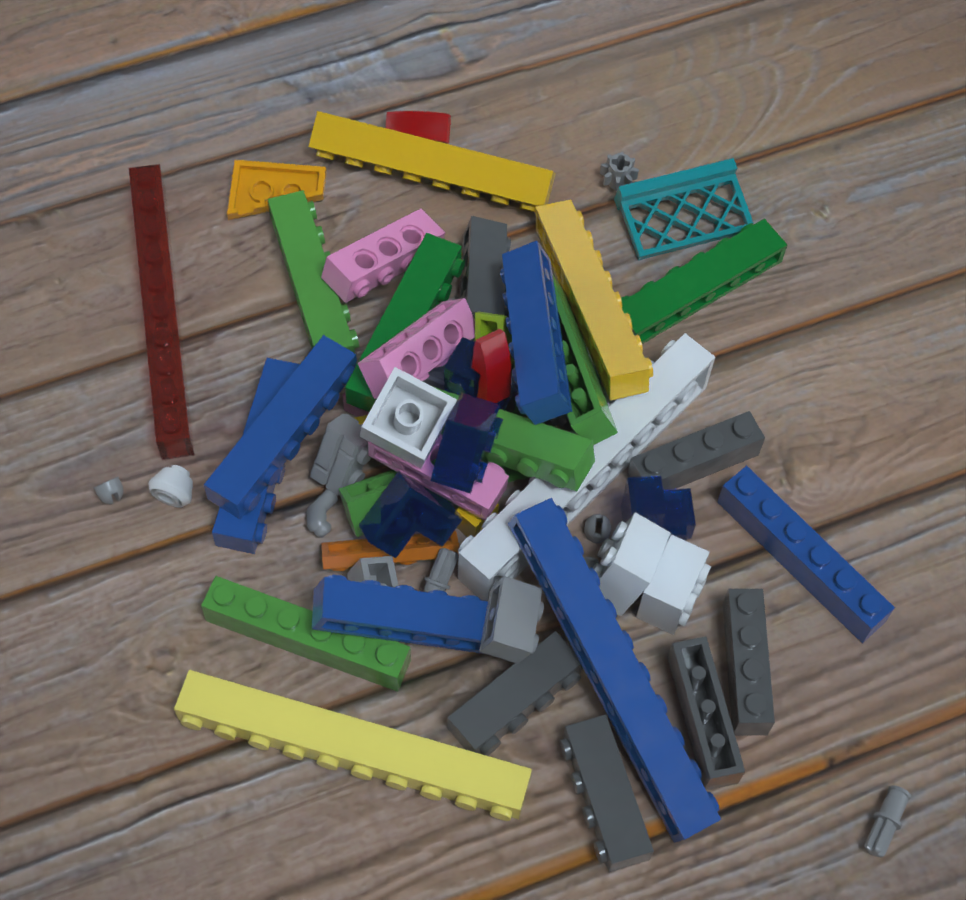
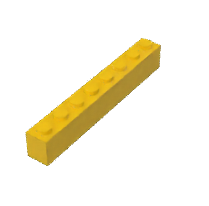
[308,111,556,212]
[535,199,653,401]

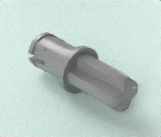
[423,548,458,592]
[864,785,911,858]

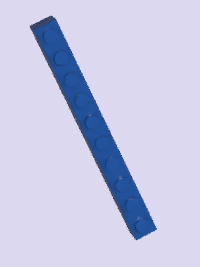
[508,498,722,843]

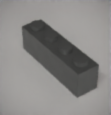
[459,216,511,319]
[627,411,765,502]
[722,589,775,736]
[447,631,582,756]
[667,636,745,790]
[559,714,654,872]

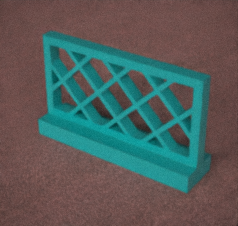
[614,158,754,261]

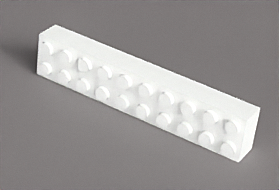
[458,333,715,601]

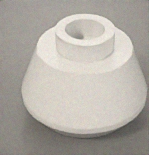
[148,465,193,508]

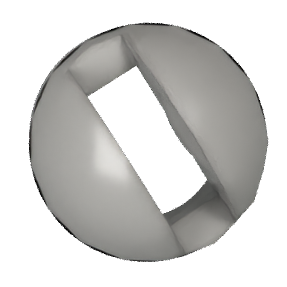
[94,477,124,504]
[584,514,611,543]

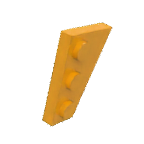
[227,160,327,220]

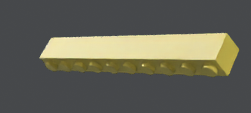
[174,670,532,821]

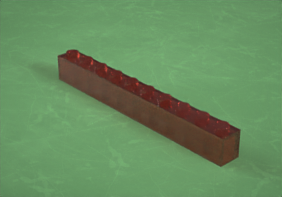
[129,164,195,460]

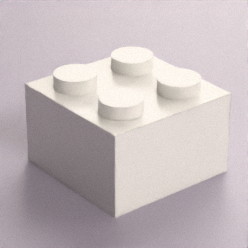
[360,367,457,469]
[593,512,671,616]
[636,535,711,635]

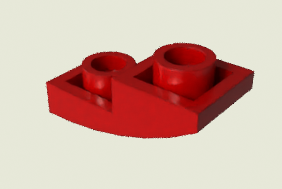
[385,111,451,144]
[471,329,511,408]

